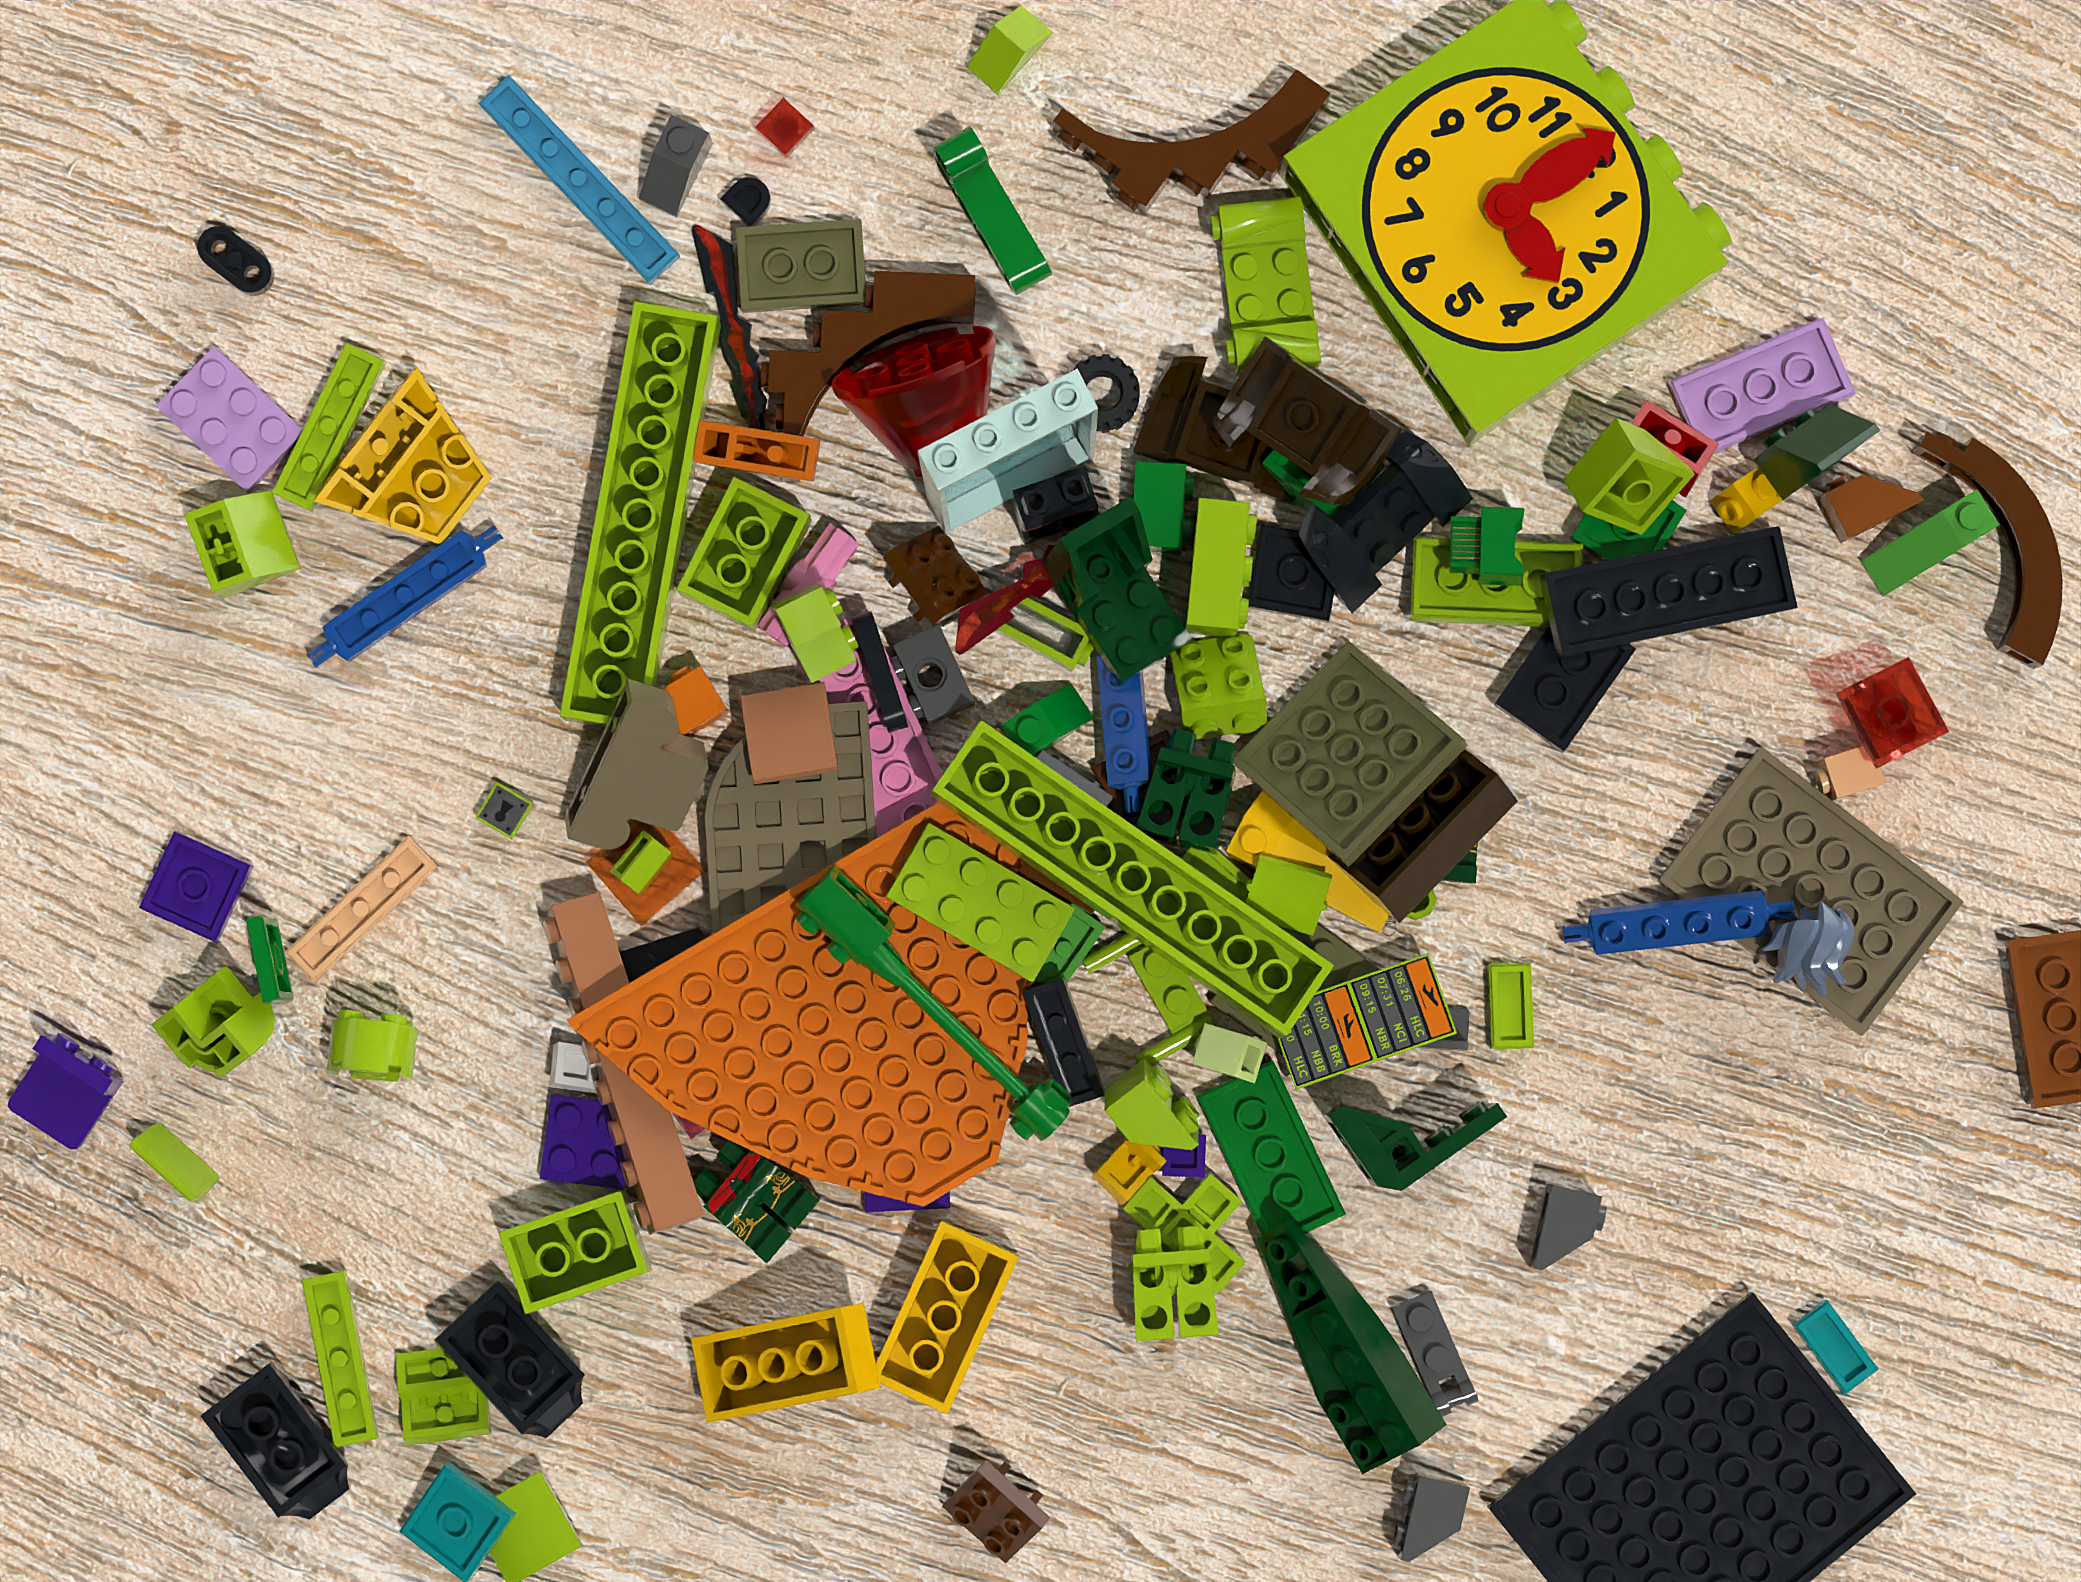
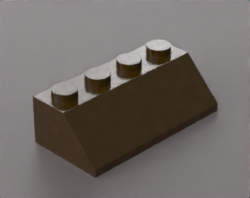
[1328,749,1518,923]

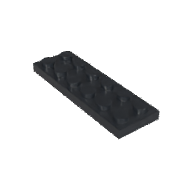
[1539,526,1798,658]

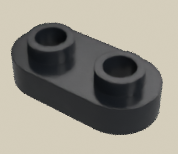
[197,226,275,296]

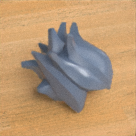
[1762,901,1855,996]

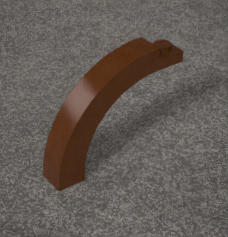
[1911,431,2063,669]

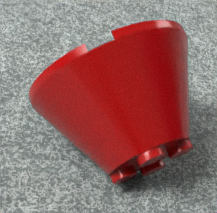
[832,326,996,477]

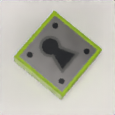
[475,782,534,840]

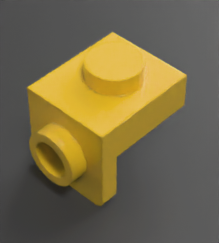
[1711,467,1783,534]
[1091,1138,1166,1205]

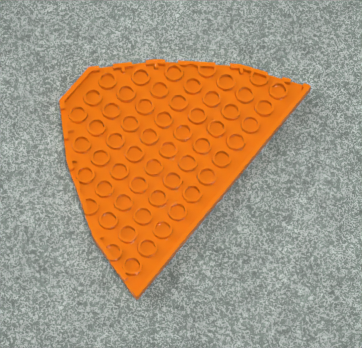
[567,802,1034,1207]

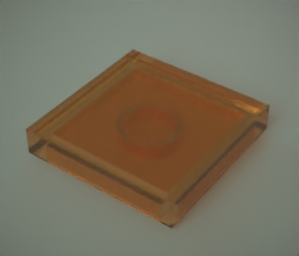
[586,820,706,926]

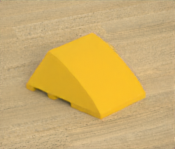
[313,367,492,545]

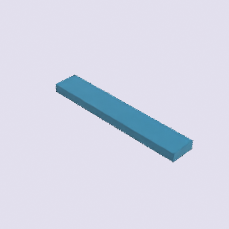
[478,75,680,285]

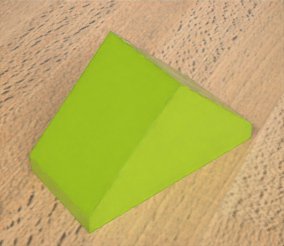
[967,5,1053,95]

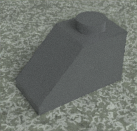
[639,115,713,218]
[1529,1184,1607,1270]

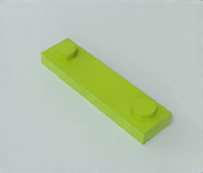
[272,342,386,513]
[302,1270,379,1448]

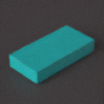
[1791,1300,1879,1395]

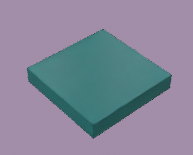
[399,1461,516,1582]

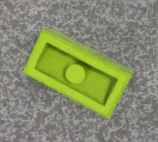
[129,1123,220,1202]

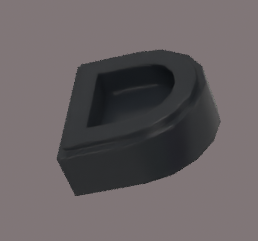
[720,177,771,227]

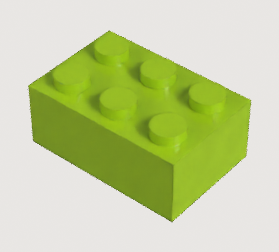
[676,477,812,633]
[1185,498,1257,637]
[498,1190,652,1314]

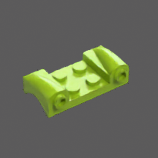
[1210,196,1321,376]

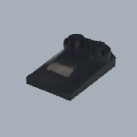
[433,1281,585,1438]
[200,1361,349,1520]

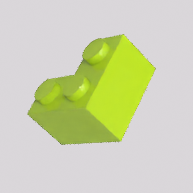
[771,582,859,683]

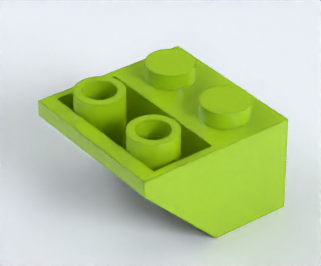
[184,491,301,599]
[1104,1058,1200,1150]

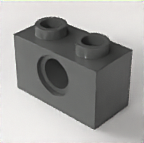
[890,624,975,726]

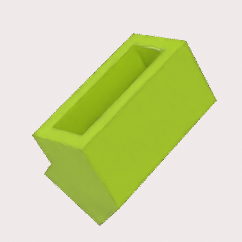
[610,830,674,895]

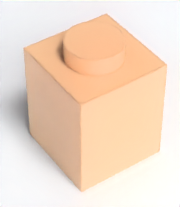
[1814,743,1886,801]

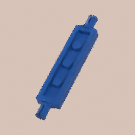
[306,524,504,668]
[1096,650,1152,815]
[1563,890,1795,955]

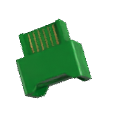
[1449,506,1524,586]

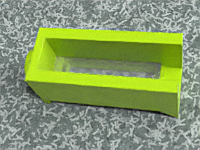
[983,585,1094,672]

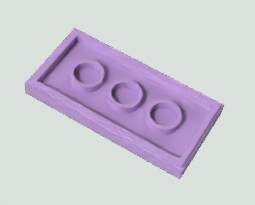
[1667,317,1856,454]

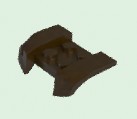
[1212,336,1403,505]
[1133,356,1293,505]

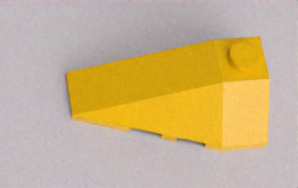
[1226,791,1390,934]

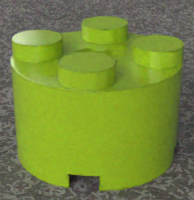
[326,1010,418,1082]

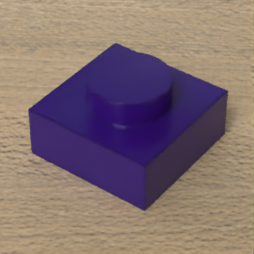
[1162,1135,1206,1178]

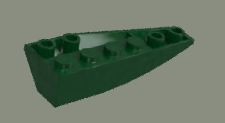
[1257,1219,1447,1474]

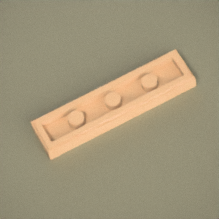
[285,836,439,983]

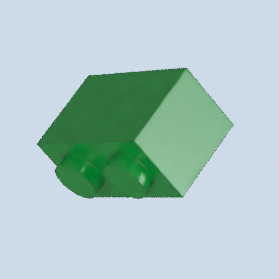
[1133,462,1194,554]

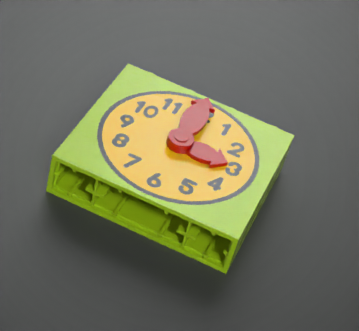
[1279,0,1732,446]

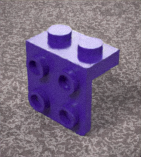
[8,1032,124,1149]

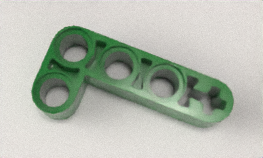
[933,126,1053,295]

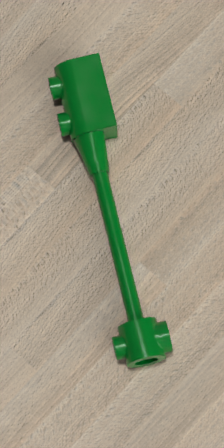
[796,865,1073,1141]

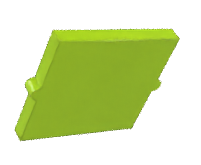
[1245,854,1332,936]

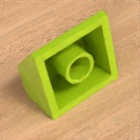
[1563,418,1695,535]

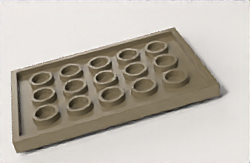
[1657,747,1964,1036]

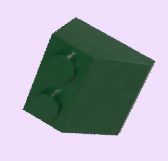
[1753,405,1880,500]

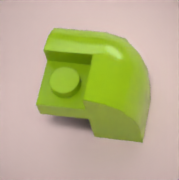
[151,965,275,1077]

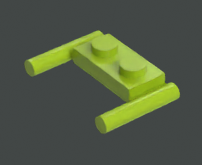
[1082,933,1217,1065]

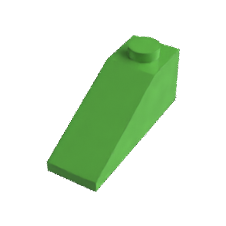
[1860,489,2000,597]

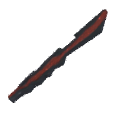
[692,225,767,430]

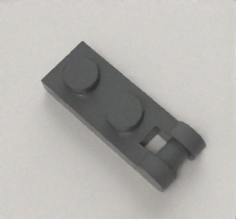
[1391,1290,1479,1417]

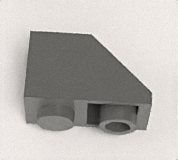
[1392,1472,1470,1562]

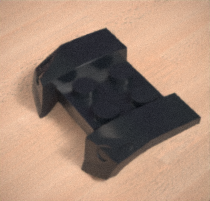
[1298,432,1473,614]

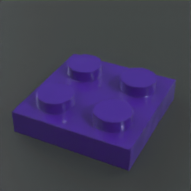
[540,1094,626,1190]

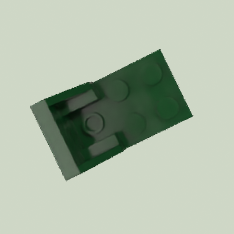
[1045,496,1192,685]
[1322,1101,1507,1191]

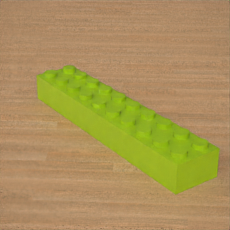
[560,301,721,727]
[929,720,1334,1038]

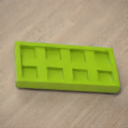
[885,823,1075,982]

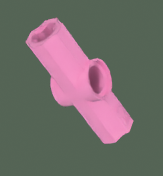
[757,523,860,648]

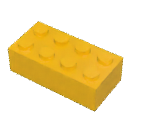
[876,1220,1019,1415]
[691,1303,880,1423]

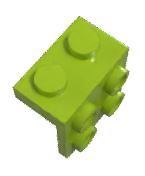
[1171,634,1267,740]

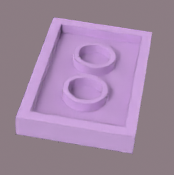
[156,346,303,494]

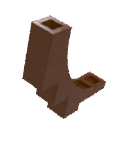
[1053,69,1330,215]
[761,271,976,483]

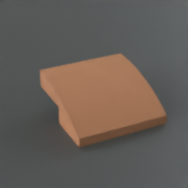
[741,682,838,785]

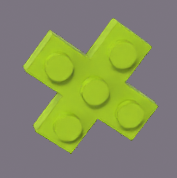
[1122,1173,1246,1294]

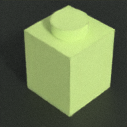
[1192,1023,1267,1083]

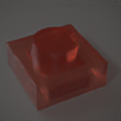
[755,97,815,159]

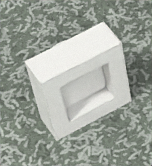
[549,1042,597,1093]

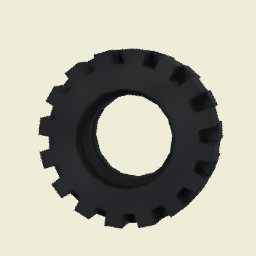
[1071,354,1140,433]

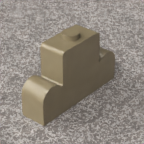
[564,679,709,850]

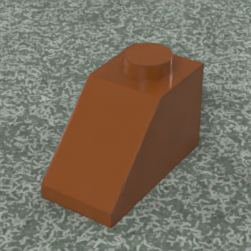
[1818,473,1924,543]

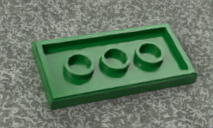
[1196,1060,1346,1235]

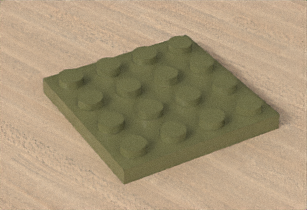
[1234,641,1468,867]

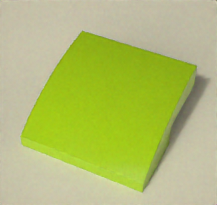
[396,1348,491,1446]
[490,1470,583,1582]

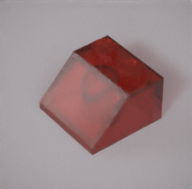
[1836,657,1949,769]

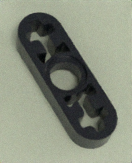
[852,610,909,733]

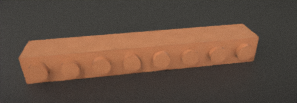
[543,891,704,1235]

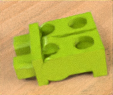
[1132,1226,1219,1341]

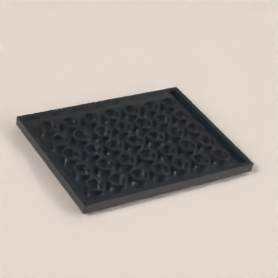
[1487,1292,1916,1582]

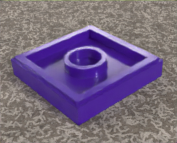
[139,831,253,943]

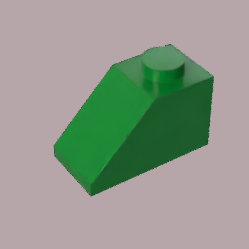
[1001,683,1095,758]

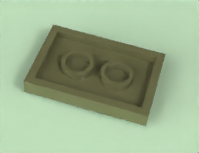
[736,219,866,313]

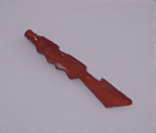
[955,522,1087,655]

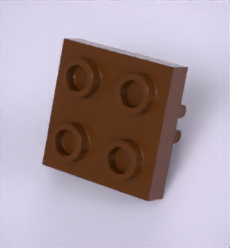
[883,525,988,625]
[942,1460,1051,1564]

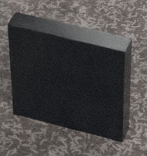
[1247,524,1335,623]

